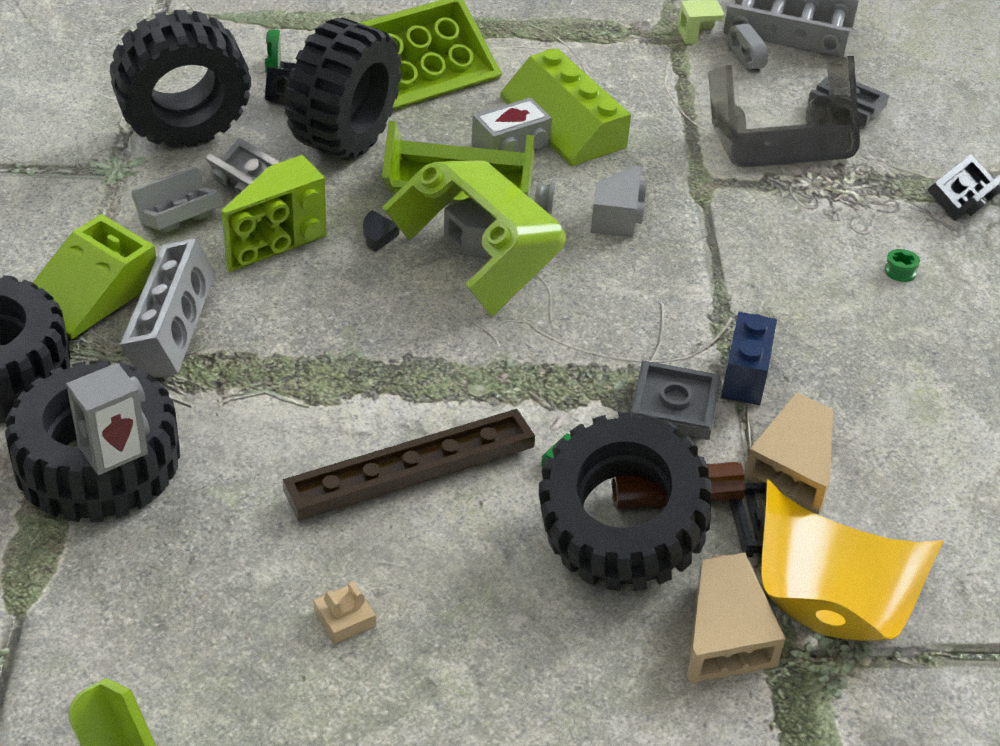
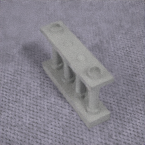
[723,0,859,58]

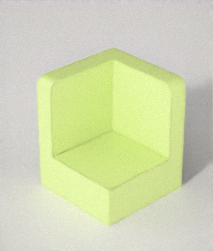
[677,0,724,44]

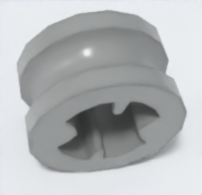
[534,181,555,214]

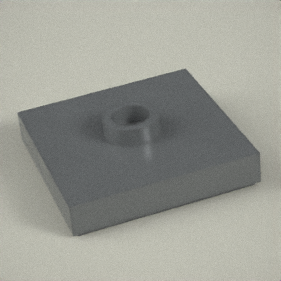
[631,360,721,440]

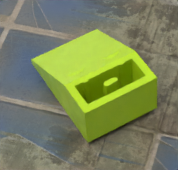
[221,154,327,272]
[32,214,156,339]

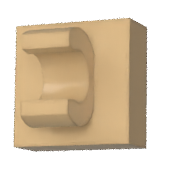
[313,581,376,644]

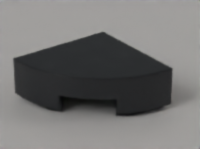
[363,210,399,252]

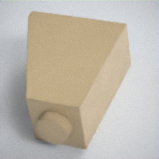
[744,392,833,515]
[687,552,785,683]

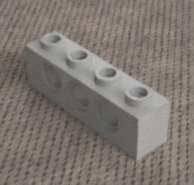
[120,238,215,378]

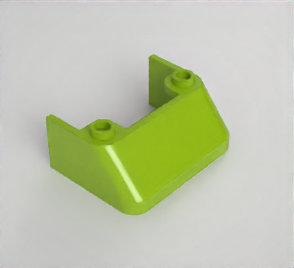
[382,121,535,201]
[382,160,566,317]

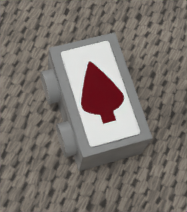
[471,97,552,153]
[66,362,150,475]

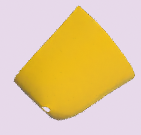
[761,479,944,641]

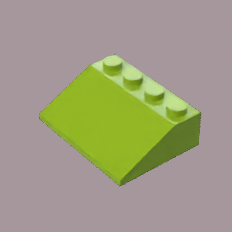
[360,0,502,110]

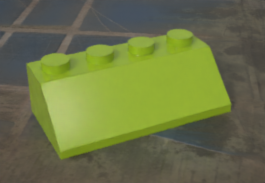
[500,48,631,166]

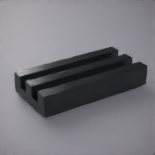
[729,482,767,557]

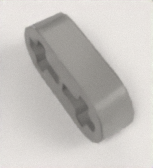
[728,23,768,70]

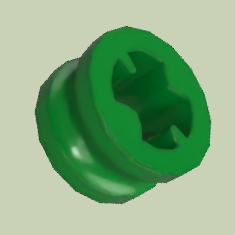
[884,249,920,282]

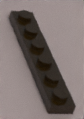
[282,409,535,521]

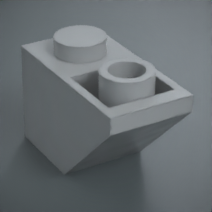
[590,166,647,237]
[444,197,495,259]

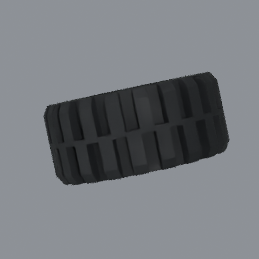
[110,10,252,148]
[285,17,402,159]
[0,275,71,423]
[5,360,180,522]
[538,412,712,591]

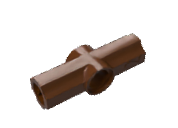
[611,462,745,509]

